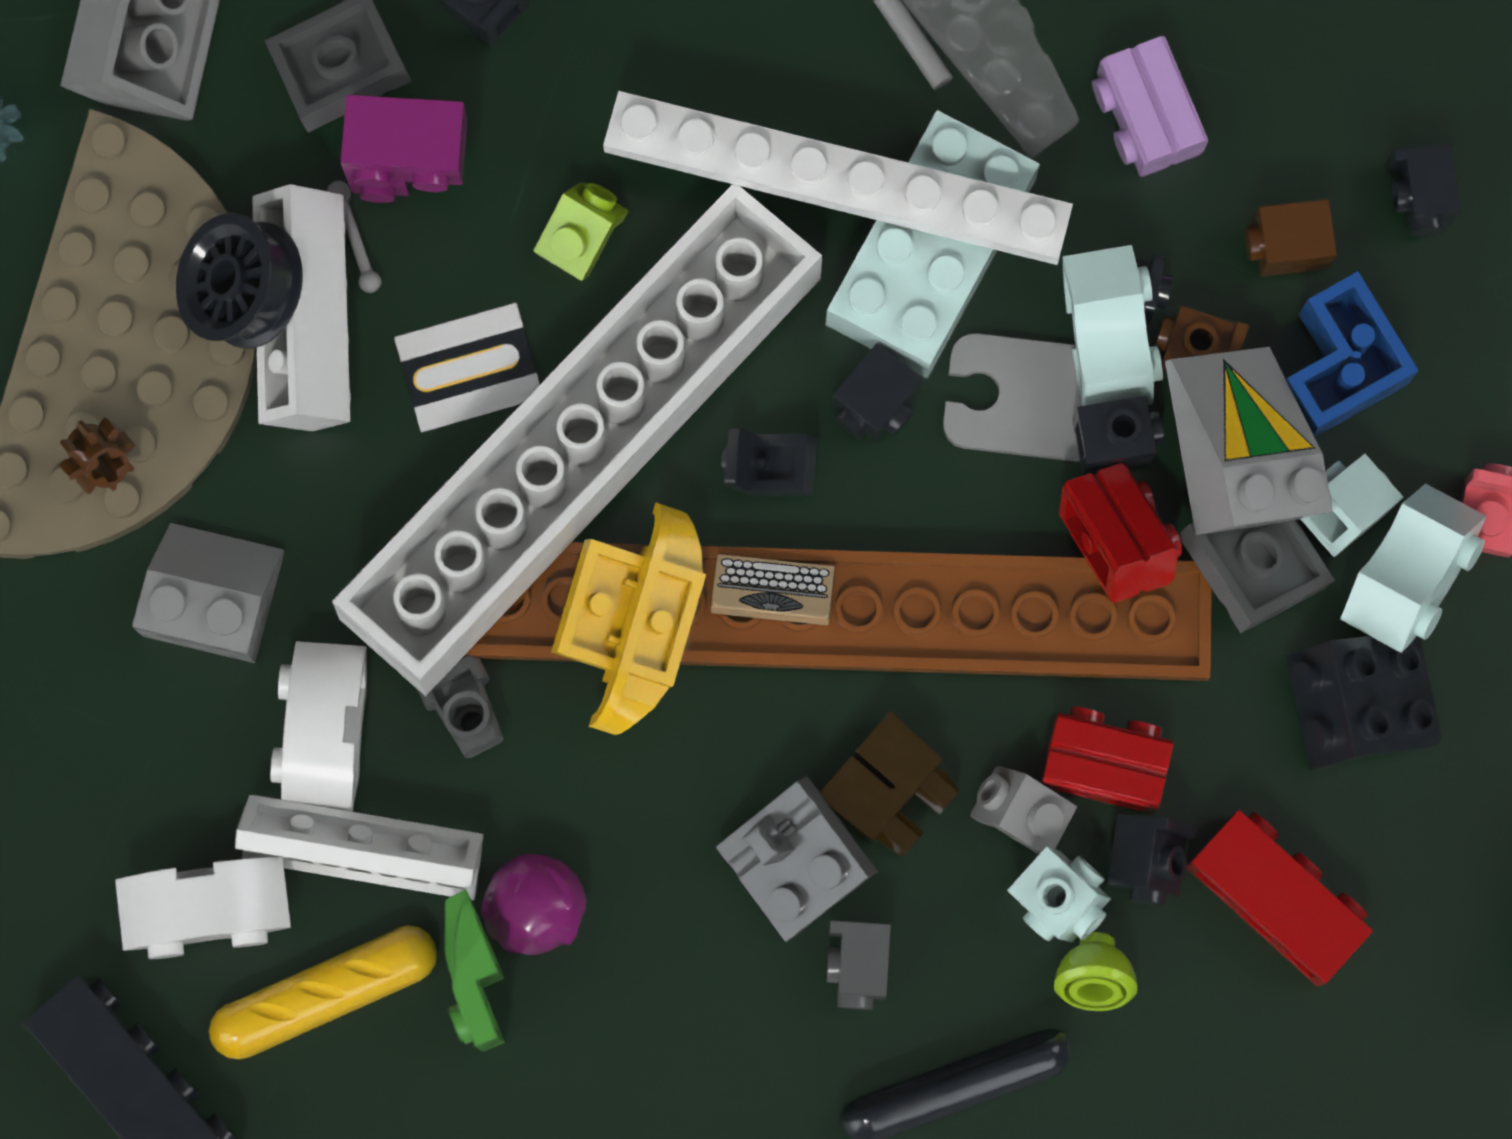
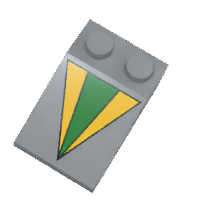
[1165,347,1333,535]

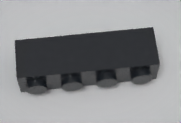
[23,975,238,1139]

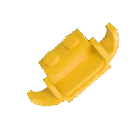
[551,502,706,735]

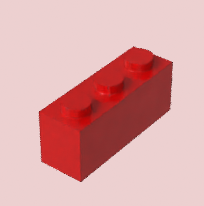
[1187,810,1373,987]

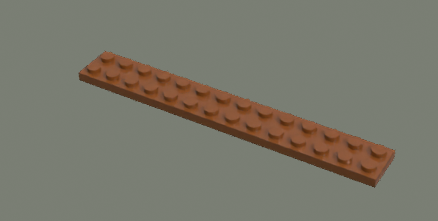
[392,537,1212,681]

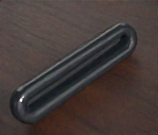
[839,1029,1072,1139]

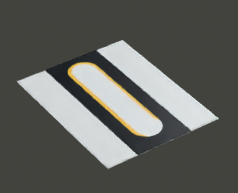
[394,303,540,432]

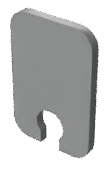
[943,334,1082,462]

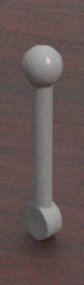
[327,180,381,293]

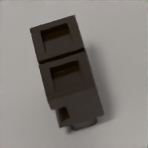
[820,711,960,857]

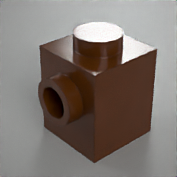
[1245,199,1337,277]

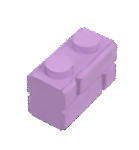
[1092,36,1208,176]

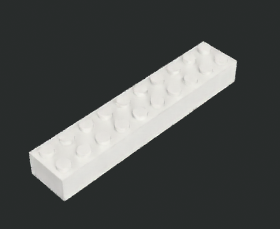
[333,184,822,696]

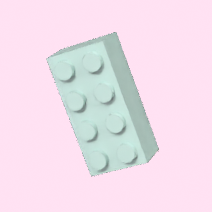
[826,110,1040,379]

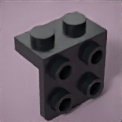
[1286,636,1442,770]

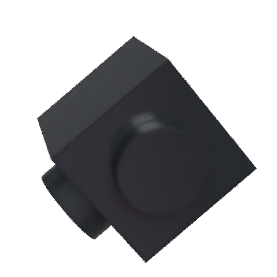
[832,343,923,443]
[1072,396,1164,476]

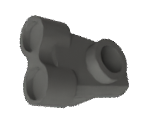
[416,656,504,758]

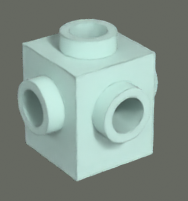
[1007,846,1111,942]

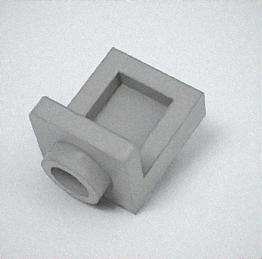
[970,766,1077,855]

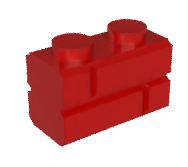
[1059,463,1182,603]
[1040,707,1174,814]

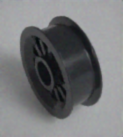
[176,213,303,349]

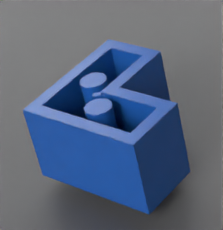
[1286,271,1419,437]

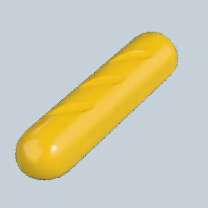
[209,925,438,1060]

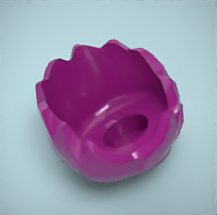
[481,854,587,955]

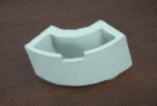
[1063,245,1163,406]
[1340,484,1487,653]

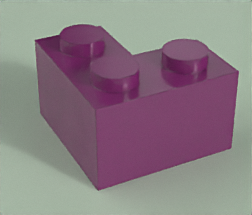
[341,95,467,203]

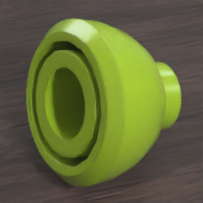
[1054,932,1137,1011]

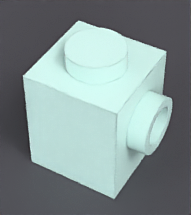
[1301,454,1404,557]

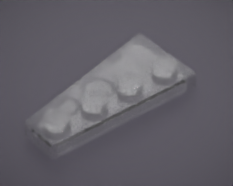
[902,0,1079,159]

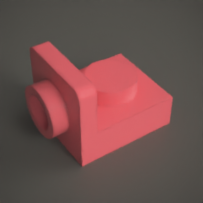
[1460,463,1512,558]

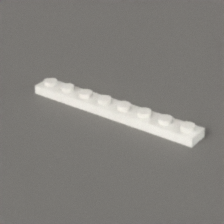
[603,91,1073,265]

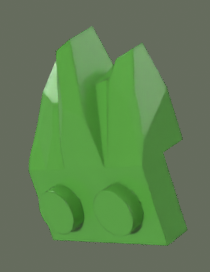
[445,889,505,1052]

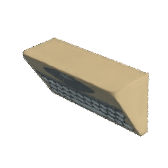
[711,554,835,626]

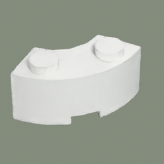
[271,641,367,812]
[115,857,291,959]

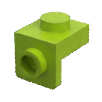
[533,182,628,281]

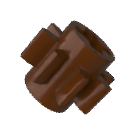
[59,417,135,494]

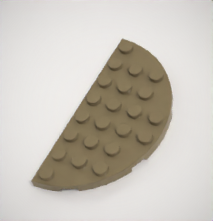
[0,109,257,559]

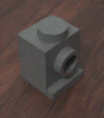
[827,921,891,1010]

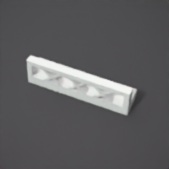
[235,795,483,900]

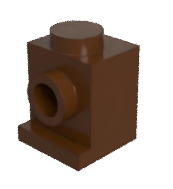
[1155,306,1249,372]

